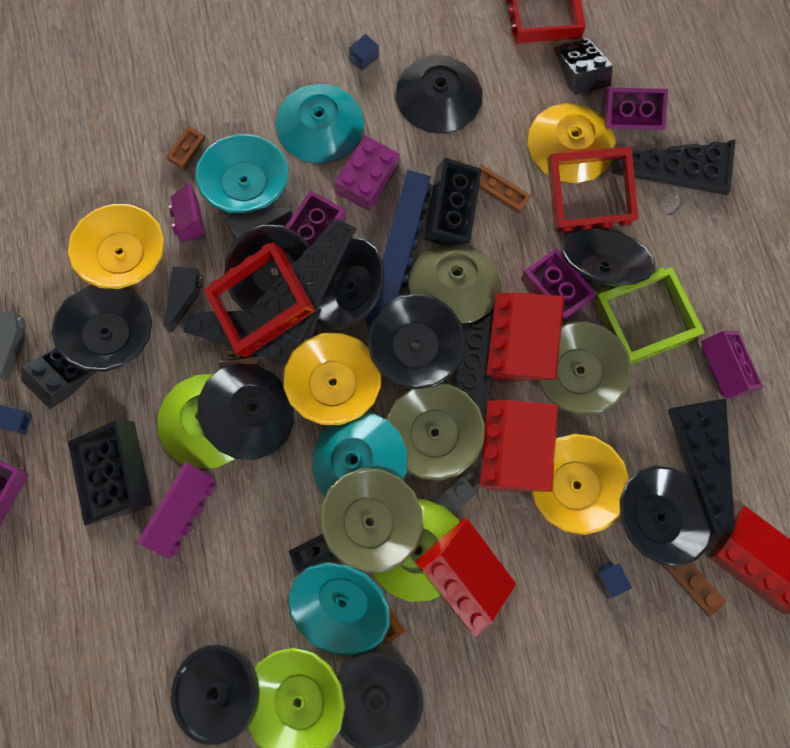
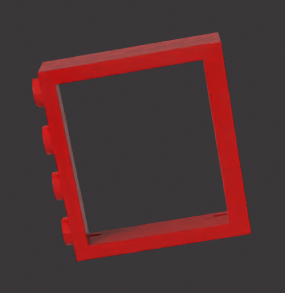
[505,0,586,44]
[547,146,639,233]
[204,242,315,357]

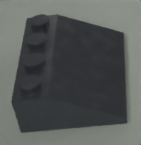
[68,420,152,526]

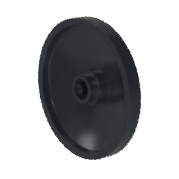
[171,645,260,745]
[336,652,423,748]

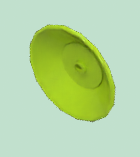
[157,374,254,469]
[373,499,460,601]
[247,648,345,748]

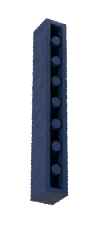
[366,170,433,325]

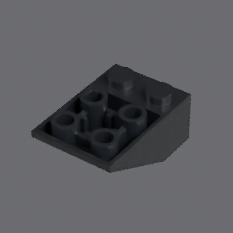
[554,39,613,95]
[21,348,96,409]

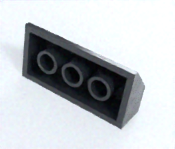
[424,158,482,245]

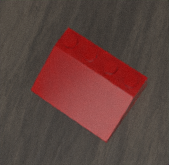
[487,292,564,381]
[480,400,558,492]
[708,505,790,614]
[414,517,516,637]

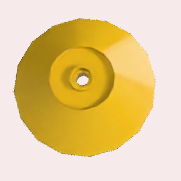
[527,103,616,184]
[67,204,165,289]
[283,333,381,425]
[531,434,629,535]

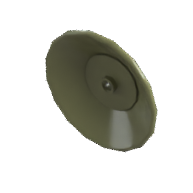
[408,244,502,324]
[537,321,632,415]
[387,383,485,481]
[321,468,423,573]

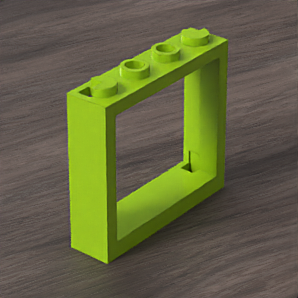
[593,267,705,364]

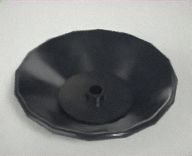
[396,56,483,134]
[224,225,311,311]
[561,228,655,287]
[318,237,385,330]
[51,285,152,372]
[367,294,466,390]
[197,364,294,460]
[619,466,712,567]

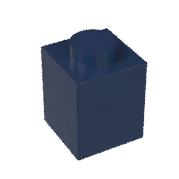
[349,34,379,71]
[0,405,32,436]
[594,561,632,598]

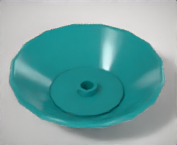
[275,83,365,164]
[195,134,289,214]
[312,412,407,497]
[288,563,390,656]

